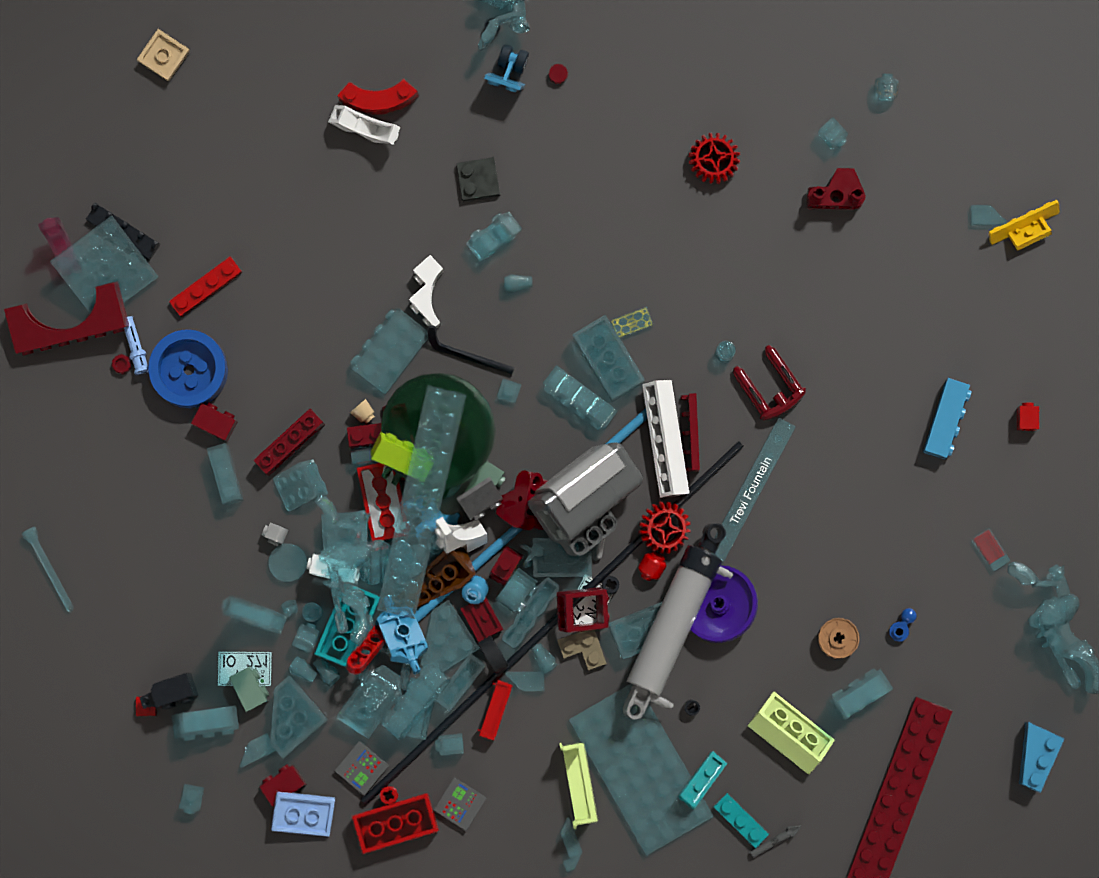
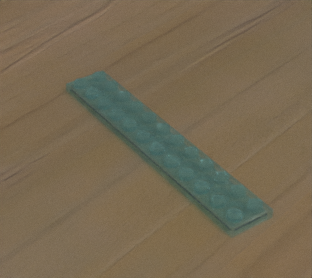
[377,386,466,619]

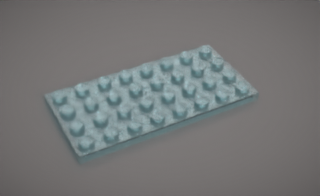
[569,684,714,856]

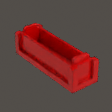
[477,680,513,740]

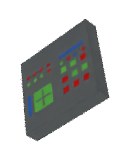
[335,741,389,796]
[434,777,487,831]

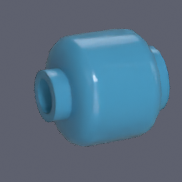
[462,576,489,604]

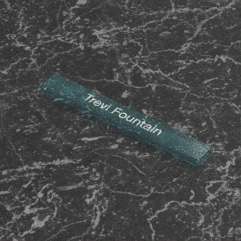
[712,418,796,562]

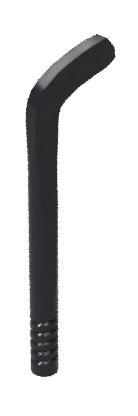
[428,325,515,374]

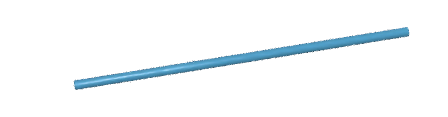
[398,408,648,635]

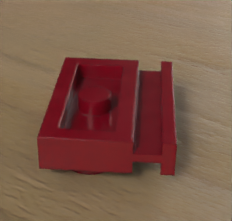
[460,598,503,642]

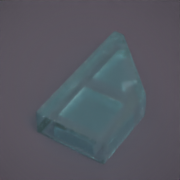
[971,205,1007,225]

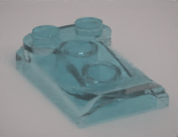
[608,601,663,659]
[336,665,402,739]

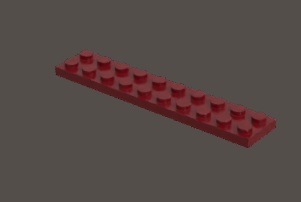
[847,697,953,878]

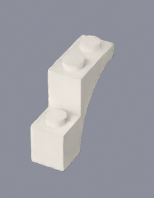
[328,105,400,145]
[409,255,444,329]
[435,517,487,554]

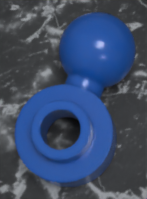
[889,608,917,641]

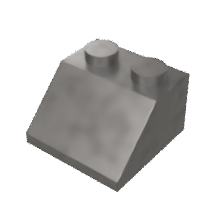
[457,477,503,521]

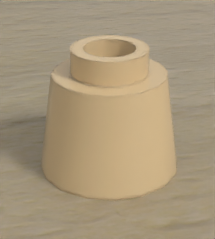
[350,399,375,424]

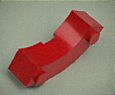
[337,79,419,115]

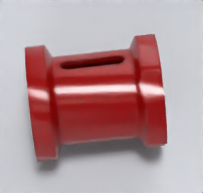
[380,786,398,804]

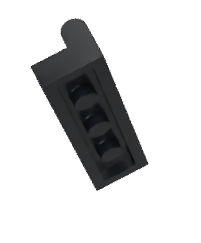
[86,202,161,260]

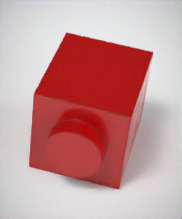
[1017,402,1039,431]

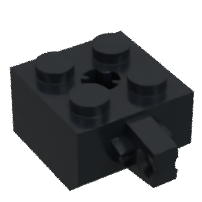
[140,673,199,710]

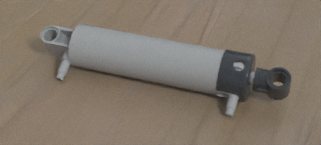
[623,523,733,719]

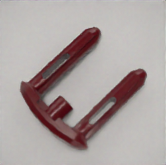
[733,345,806,420]

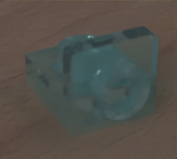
[179,784,205,814]

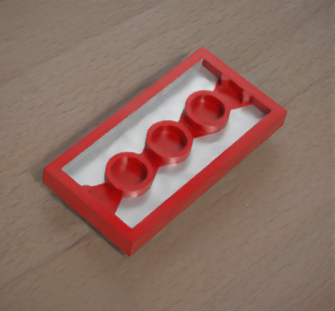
[357,463,410,543]

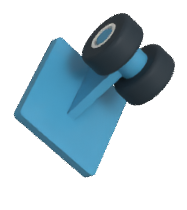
[484,44,529,92]

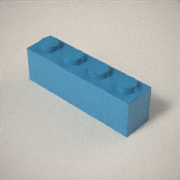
[923,378,971,460]

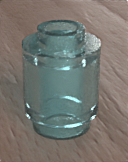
[351,445,376,467]

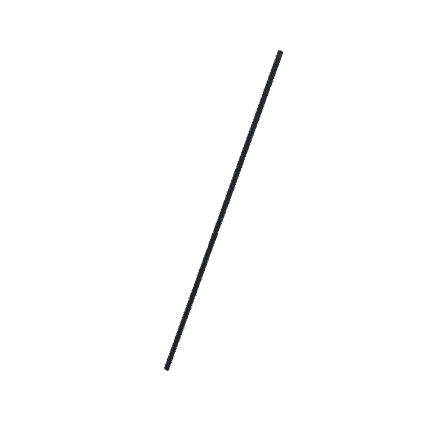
[361,441,744,805]

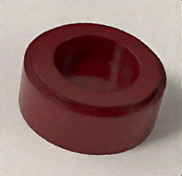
[549,64,568,84]
[112,354,132,374]

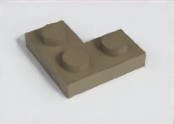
[557,630,607,670]

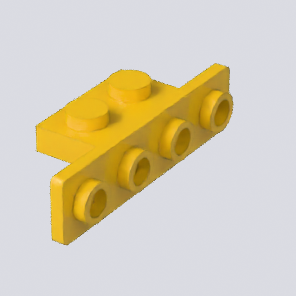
[989,200,1060,251]

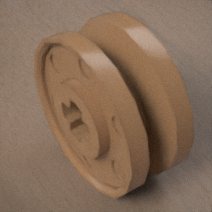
[818,618,859,659]

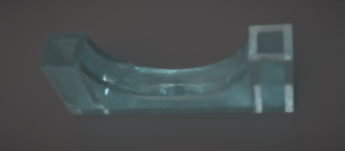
[222,596,288,634]

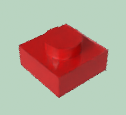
[136,697,157,716]

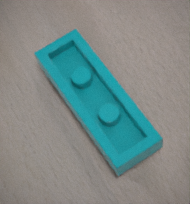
[678,751,727,809]
[714,793,769,848]

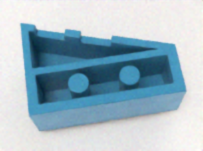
[1019,722,1064,792]

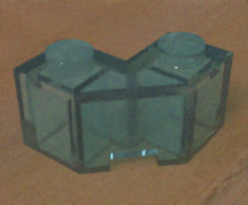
[466,212,523,261]

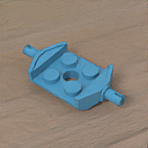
[375,596,428,674]

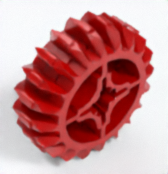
[689,133,740,184]
[639,501,691,554]

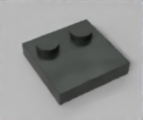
[457,157,500,201]

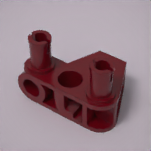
[807,168,866,210]
[496,470,549,530]

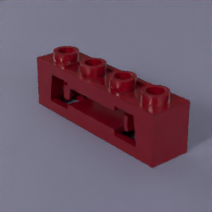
[254,408,325,476]

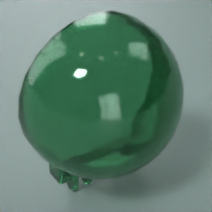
[381,373,496,507]

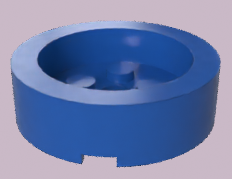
[149,330,228,408]

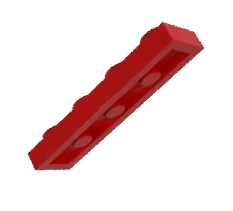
[169,256,242,317]

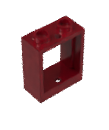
[557,587,610,633]

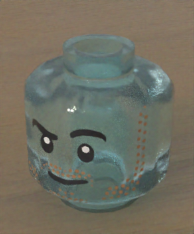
[874,74,899,101]

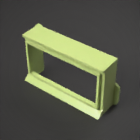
[560,743,597,829]

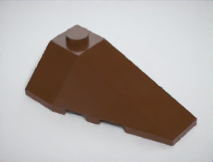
[397,547,476,609]

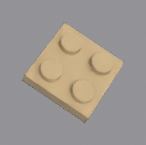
[137,29,190,82]

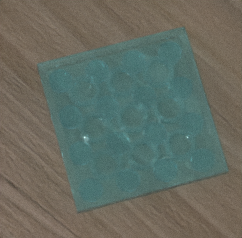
[50,215,158,314]

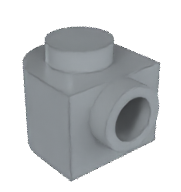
[261,523,288,546]

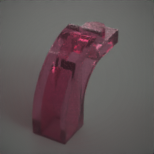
[38,217,82,277]

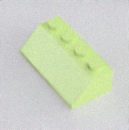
[748,692,835,774]

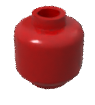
[638,551,667,581]

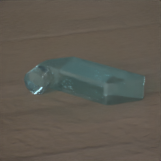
[561,817,582,872]

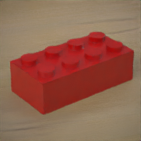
[352,793,439,854]

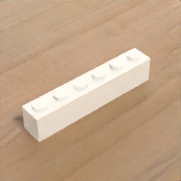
[642,380,689,498]

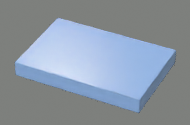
[271,792,335,837]

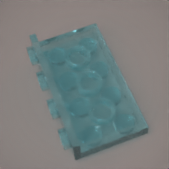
[350,308,428,394]

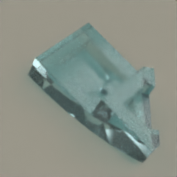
[506,671,544,691]
[239,733,276,768]

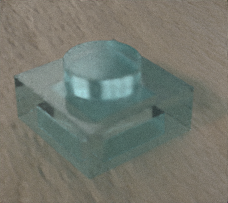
[497,379,521,403]

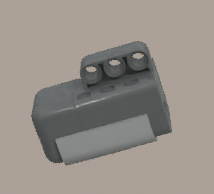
[527,442,643,556]

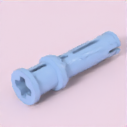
[124,316,149,375]

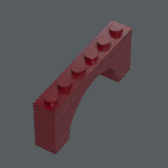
[4,281,129,356]

